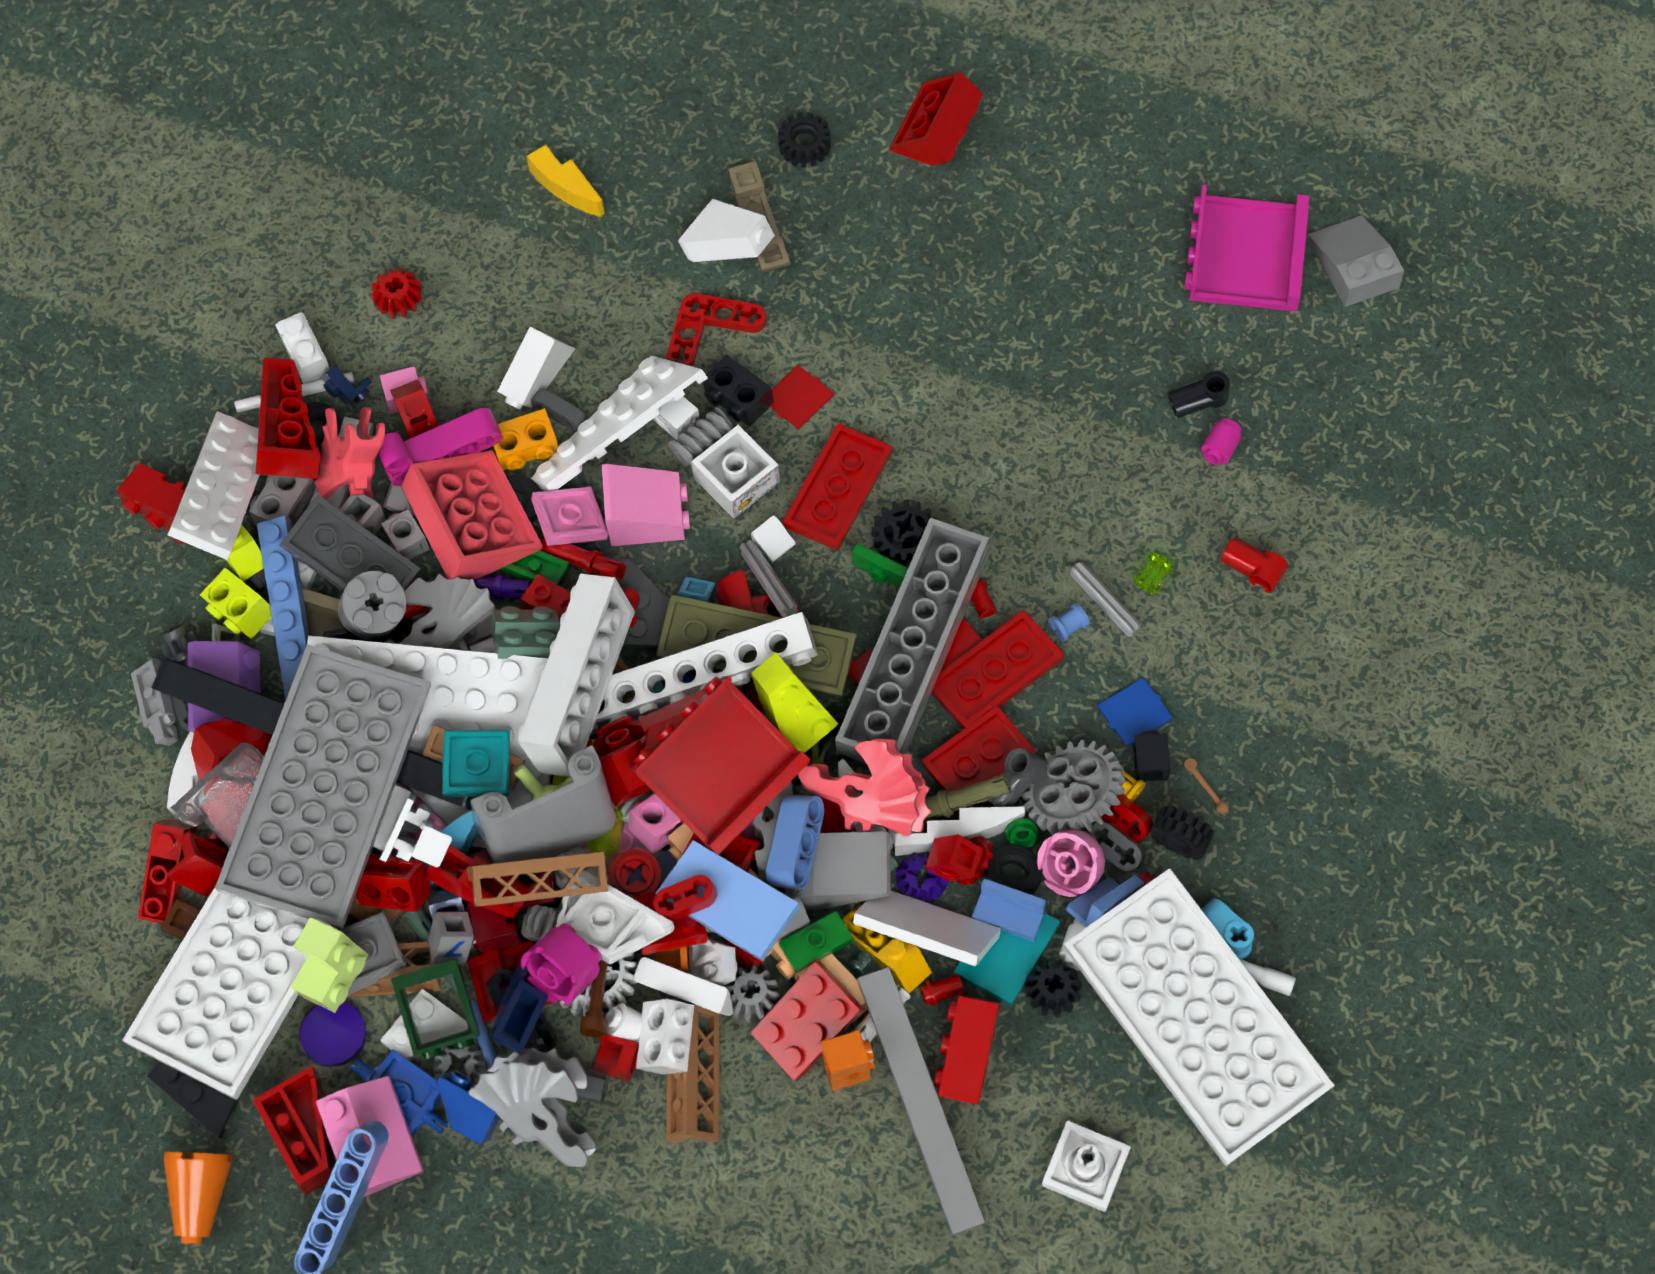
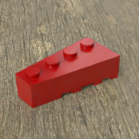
[255,357,321,479]

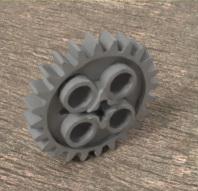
[1022,740,1126,836]

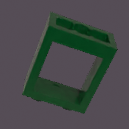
[391,958,481,1060]

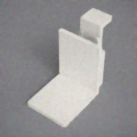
[373,784,452,867]

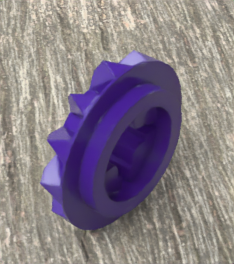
[896,851,948,903]

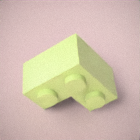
[290,917,369,1013]

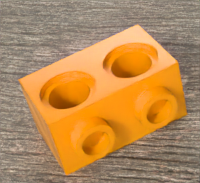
[493,408,558,470]

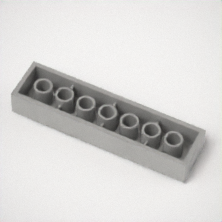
[835,518,990,763]

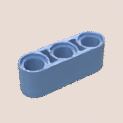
[766,794,824,889]

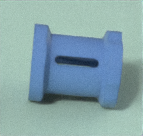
[1048,603,1090,643]

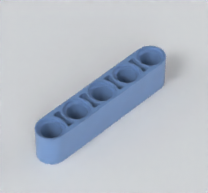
[294,1120,389,1274]

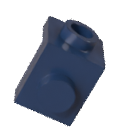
[321,366,372,404]

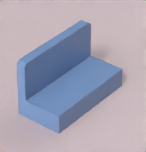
[1066,875,1144,927]
[972,879,1046,943]

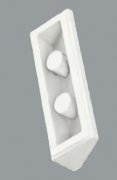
[633,957,733,1016]

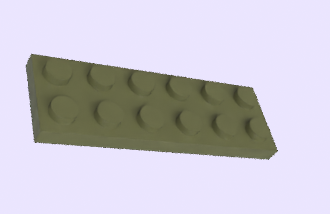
[656,594,857,698]

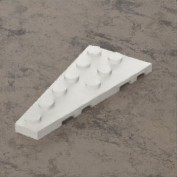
[531,356,707,491]

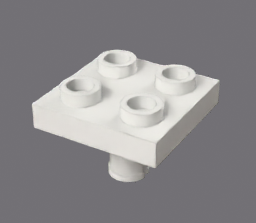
[1042,1121,1131,1212]

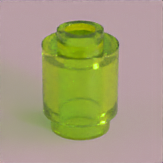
[586,809,625,858]

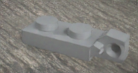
[131,658,178,746]

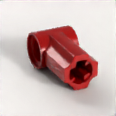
[1221,537,1289,593]

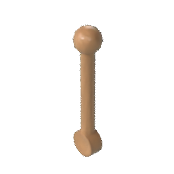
[1184,758,1229,814]

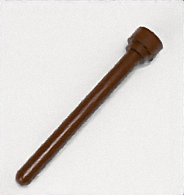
[580,882,615,1038]

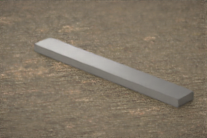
[857,967,985,1236]

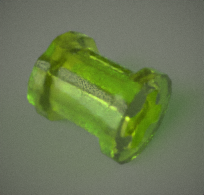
[1134,553,1174,595]

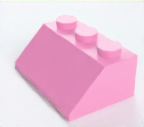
[316,1076,424,1197]

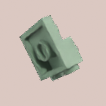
[491,606,560,659]

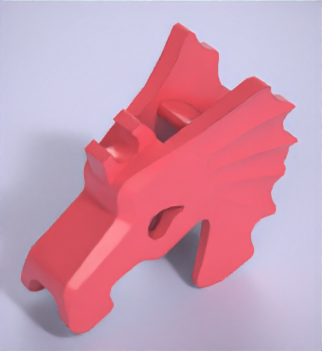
[314,407,385,500]
[798,739,932,836]

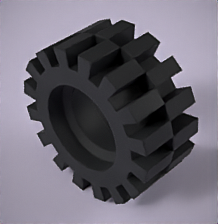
[778,112,831,168]
[1150,806,1214,860]

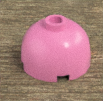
[1037,829,1105,897]

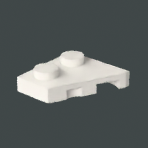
[380,989,469,1061]

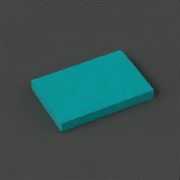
[954,913,1060,1007]

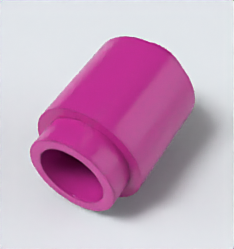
[1201,418,1242,465]

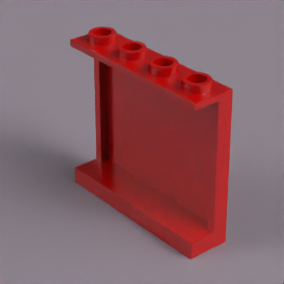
[631,676,811,855]

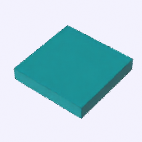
[442,730,511,797]

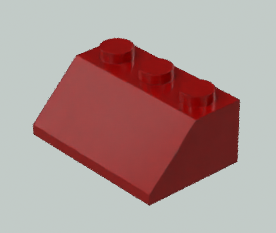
[888,72,983,166]

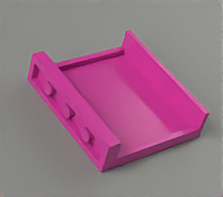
[1184,185,1310,312]

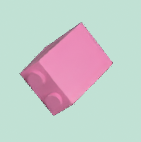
[602,464,690,546]

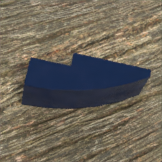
[491,961,548,1054]

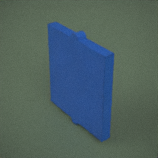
[1097,677,1173,747]

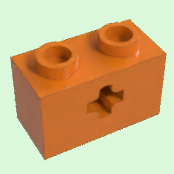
[820,1030,875,1091]

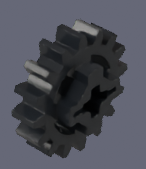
[871,499,937,566]

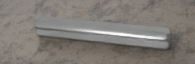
[740,540,798,618]

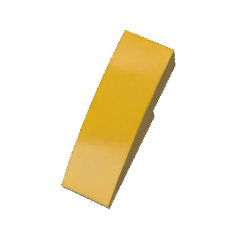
[526,145,605,217]

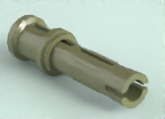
[924,773,1012,826]

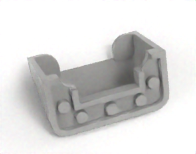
[470,745,616,864]

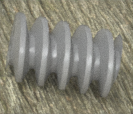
[668,407,734,468]

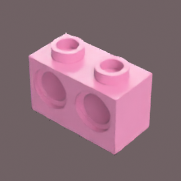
[628,794,683,854]

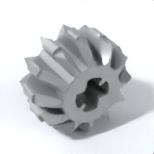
[521,905,561,943]
[725,965,780,1023]

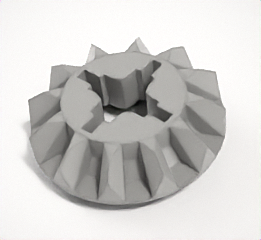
[432,1044,486,1086]

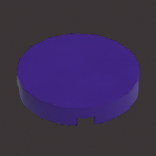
[299,1002,367,1067]

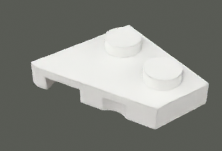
[689,937,738,986]

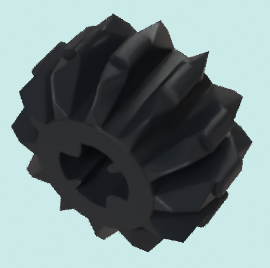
[1025,960,1082,1018]

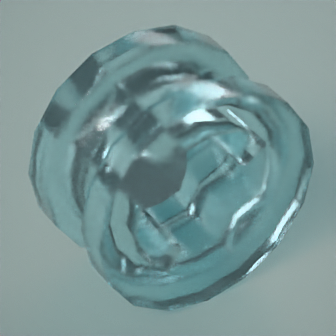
[848,950,881,977]

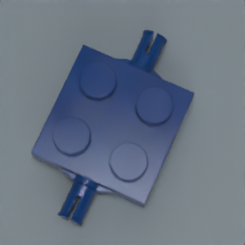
[351,1049,449,1138]

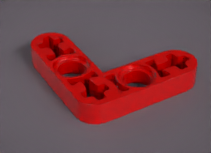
[667,293,767,367]

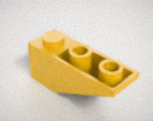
[842,903,932,994]

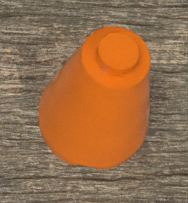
[163,1152,233,1244]

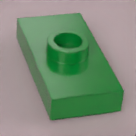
[852,544,908,588]
[778,911,853,974]

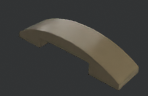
[728,161,790,273]

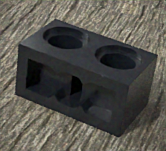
[703,354,774,427]

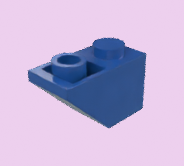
[437,1071,500,1145]

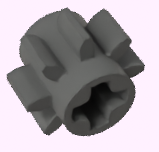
[159,623,199,662]

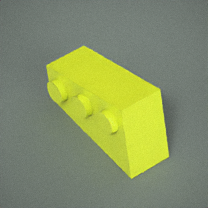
[751,652,838,753]

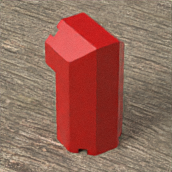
[586,689,706,807]

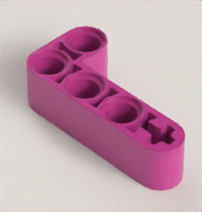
[378,407,503,486]

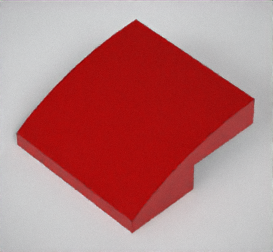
[467,940,552,1023]

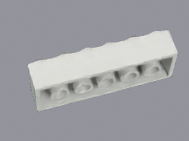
[518,573,635,777]

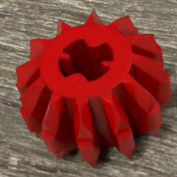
[371,267,422,319]

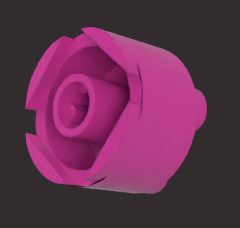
[521,923,602,1005]

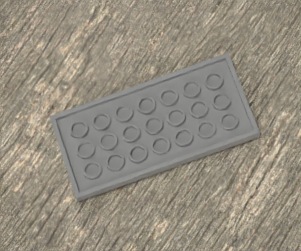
[215,645,431,930]

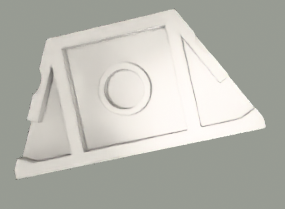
[556,869,675,964]

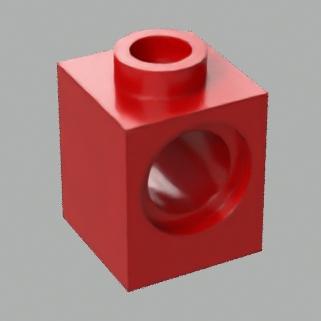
[925,834,983,882]

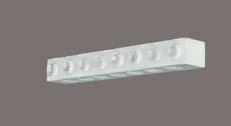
[590,612,818,735]

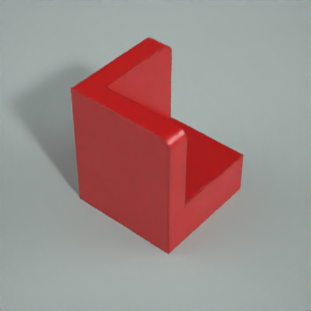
[593,1034,639,1082]

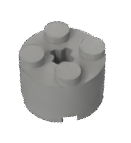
[338,571,406,640]

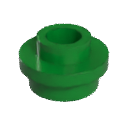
[1006,818,1038,848]

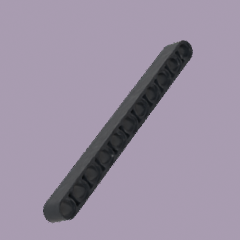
[152,657,479,810]

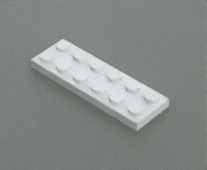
[168,411,260,560]

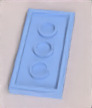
[655,840,801,961]

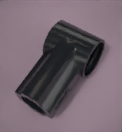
[1168,371,1230,418]

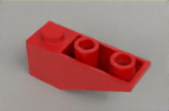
[138,819,198,924]

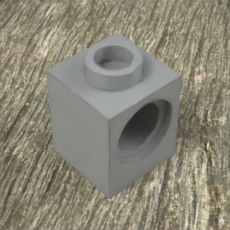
[381,509,430,561]

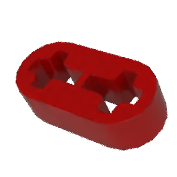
[1101,794,1153,842]
[653,875,717,921]

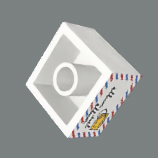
[691,425,780,519]

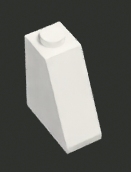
[678,199,775,262]
[497,327,575,410]

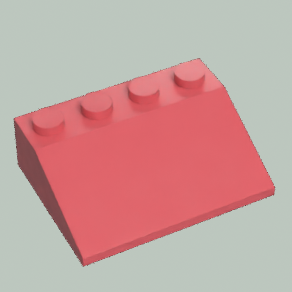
[401,450,543,580]

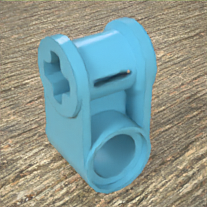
[1202,898,1254,959]

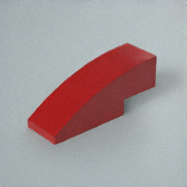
[426,845,531,918]

